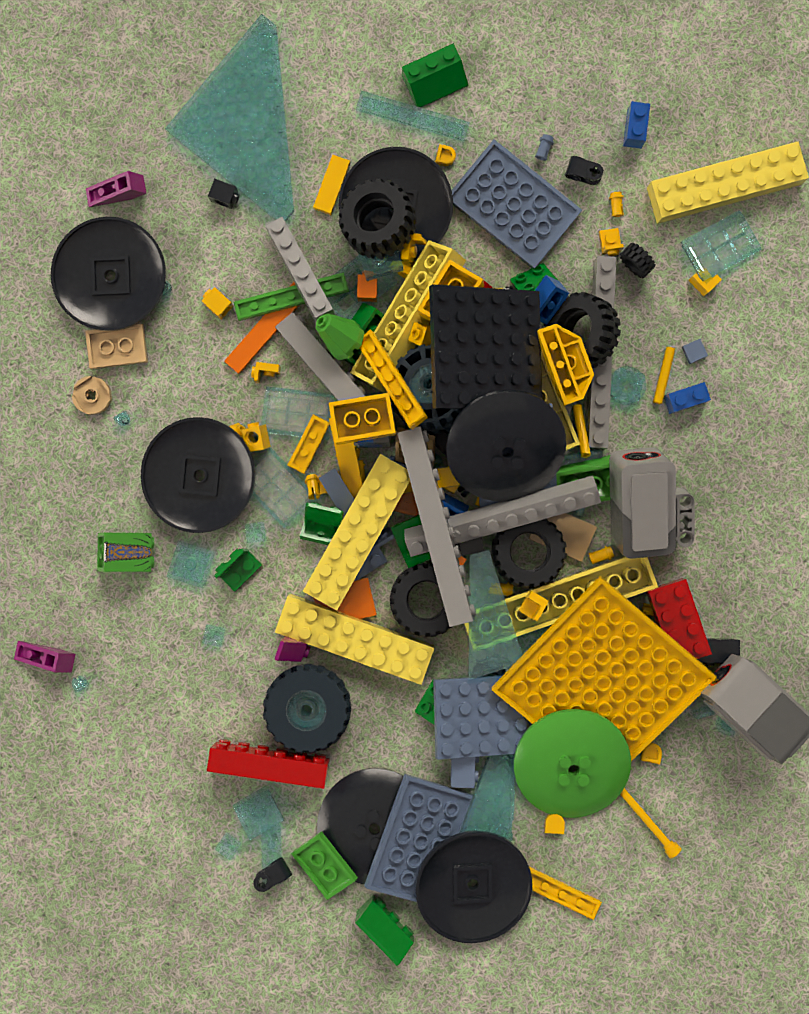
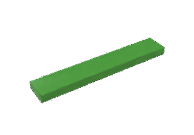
[234,272,349,321]

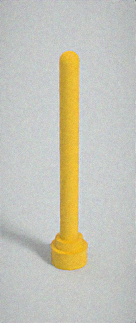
[620,788,682,859]

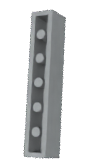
[265,217,335,322]
[275,312,368,401]

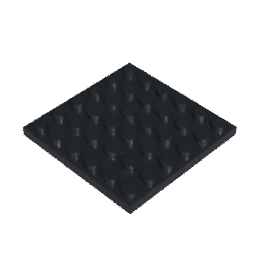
[429,284,542,409]

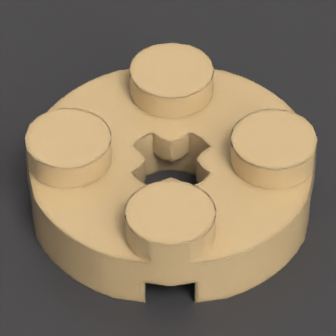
[72,376,112,415]

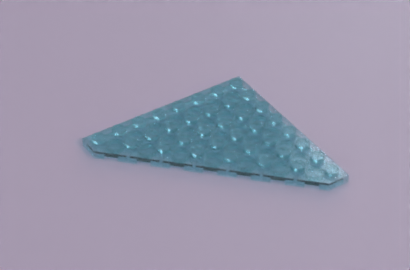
[165,14,294,222]

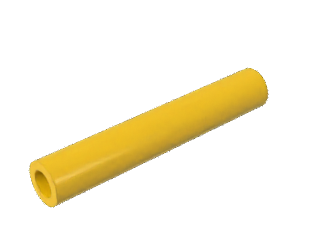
[653,347,675,404]
[572,404,591,458]

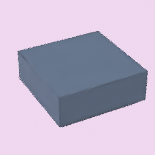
[682,339,708,364]

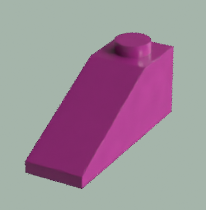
[86,171,147,207]
[274,636,311,662]
[14,641,76,673]

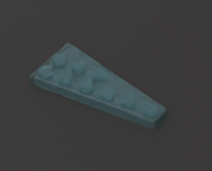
[468,550,522,680]
[459,754,516,842]

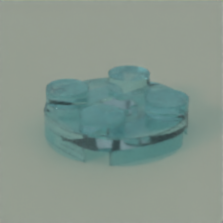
[610,366,646,405]

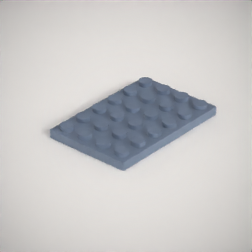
[452,139,582,269]
[433,676,532,760]
[364,774,476,902]

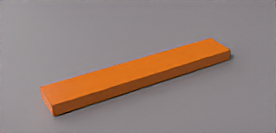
[224,282,300,374]

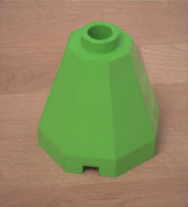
[315,314,365,360]

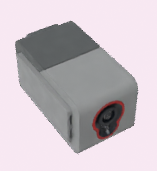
[609,447,695,559]
[701,654,809,765]

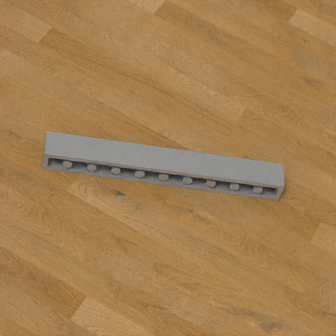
[586,256,616,450]
[397,426,477,627]
[404,476,601,557]

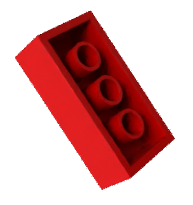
[646,578,712,659]

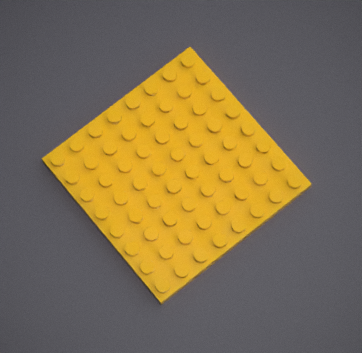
[491,576,716,761]

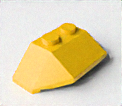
[537,324,594,406]

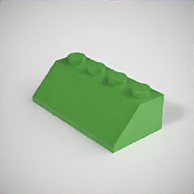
[556,455,611,502]

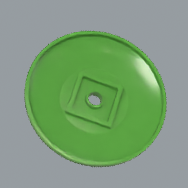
[514,709,631,818]

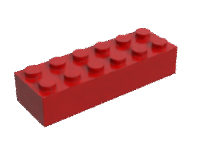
[207,739,330,789]

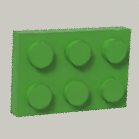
[291,831,358,900]

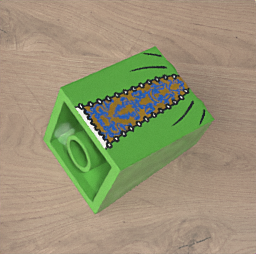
[97,532,155,572]

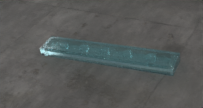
[356,91,470,142]

